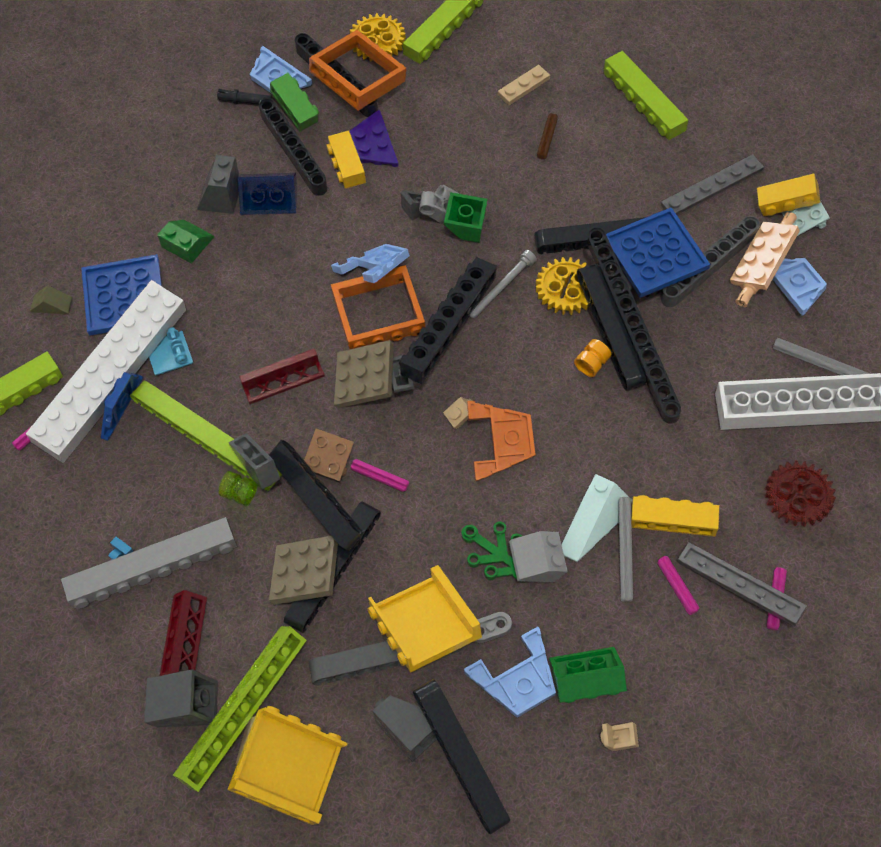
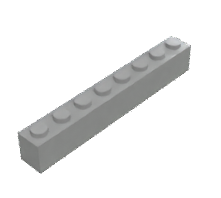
[61,517,237,609]

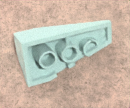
[562,474,632,562]

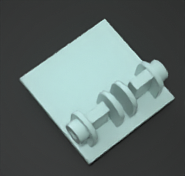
[782,201,830,236]

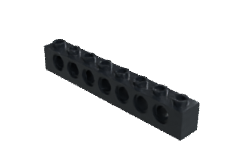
[399,257,497,384]

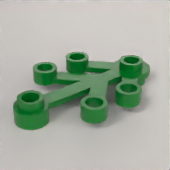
[461,521,522,580]

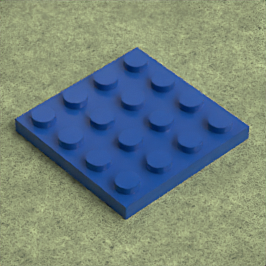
[606,207,710,298]
[81,254,163,336]

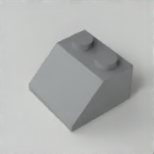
[509,531,568,582]

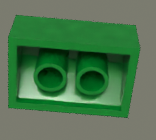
[549,647,627,703]

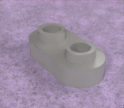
[474,612,512,643]

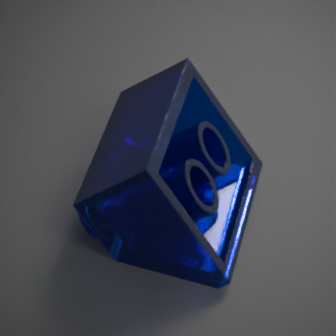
[238,173,297,215]

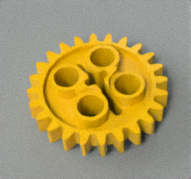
[350,13,406,61]
[536,257,588,315]

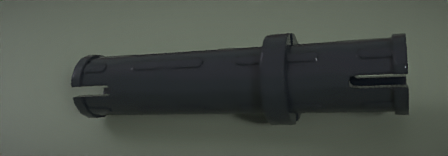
[217,89,272,105]

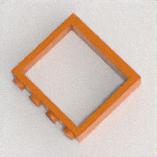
[309,30,406,111]
[331,265,425,350]

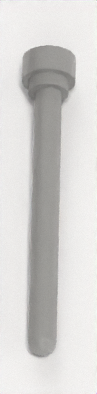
[470,250,537,318]

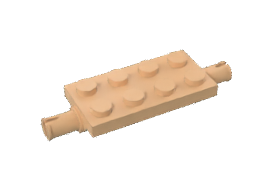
[730,212,800,307]

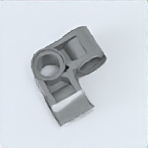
[419,185,459,223]

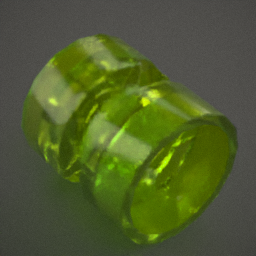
[218,471,257,506]

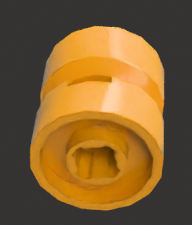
[574,339,611,377]

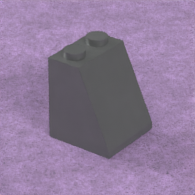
[197,155,242,214]
[144,670,218,728]
[373,695,437,762]

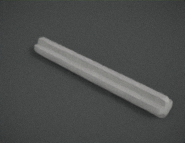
[773,338,870,375]
[619,497,633,602]

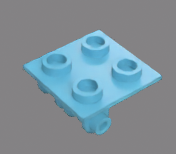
[149,327,193,376]

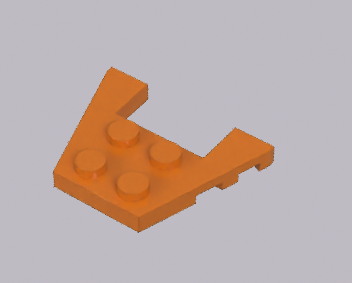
[467,401,535,481]

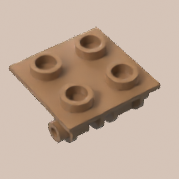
[304,429,354,481]

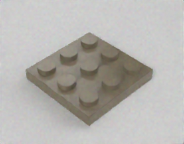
[334,340,394,408]
[269,536,338,605]

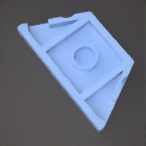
[250,46,312,93]
[772,258,827,315]

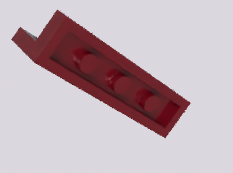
[239,348,325,404]
[160,590,207,676]

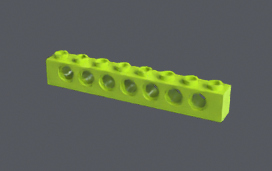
[173,626,307,792]

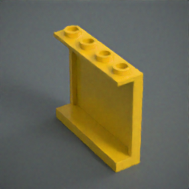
[367,565,482,673]
[227,706,347,825]

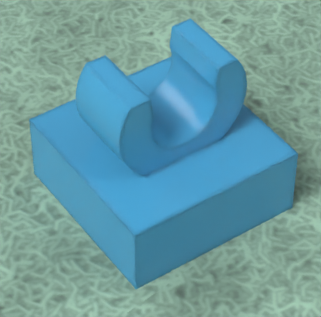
[108,537,134,560]

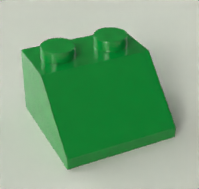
[443,192,488,243]
[157,220,214,264]

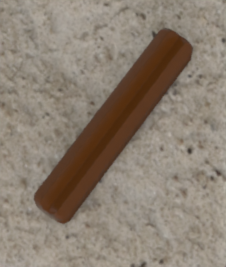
[537,113,558,159]

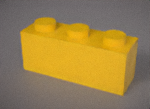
[326,131,366,188]
[757,174,821,216]

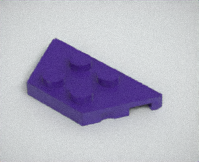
[349,110,398,167]

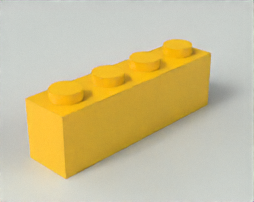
[631,495,719,537]

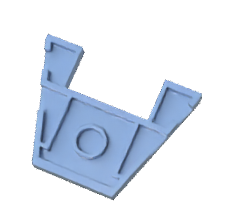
[331,244,410,283]
[464,627,556,717]

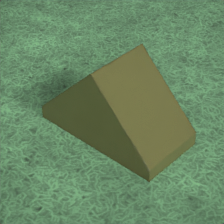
[30,285,73,315]

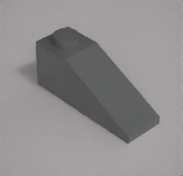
[229,433,280,489]

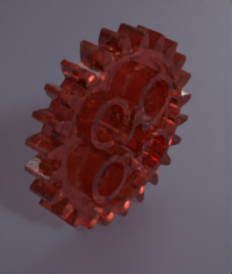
[765,460,836,527]

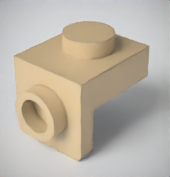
[443,397,473,429]
[601,722,639,751]

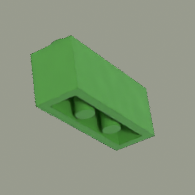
[270,73,319,132]

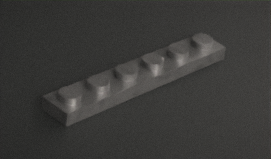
[661,154,764,215]
[678,543,807,627]

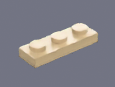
[498,65,550,105]

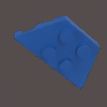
[101,372,144,441]

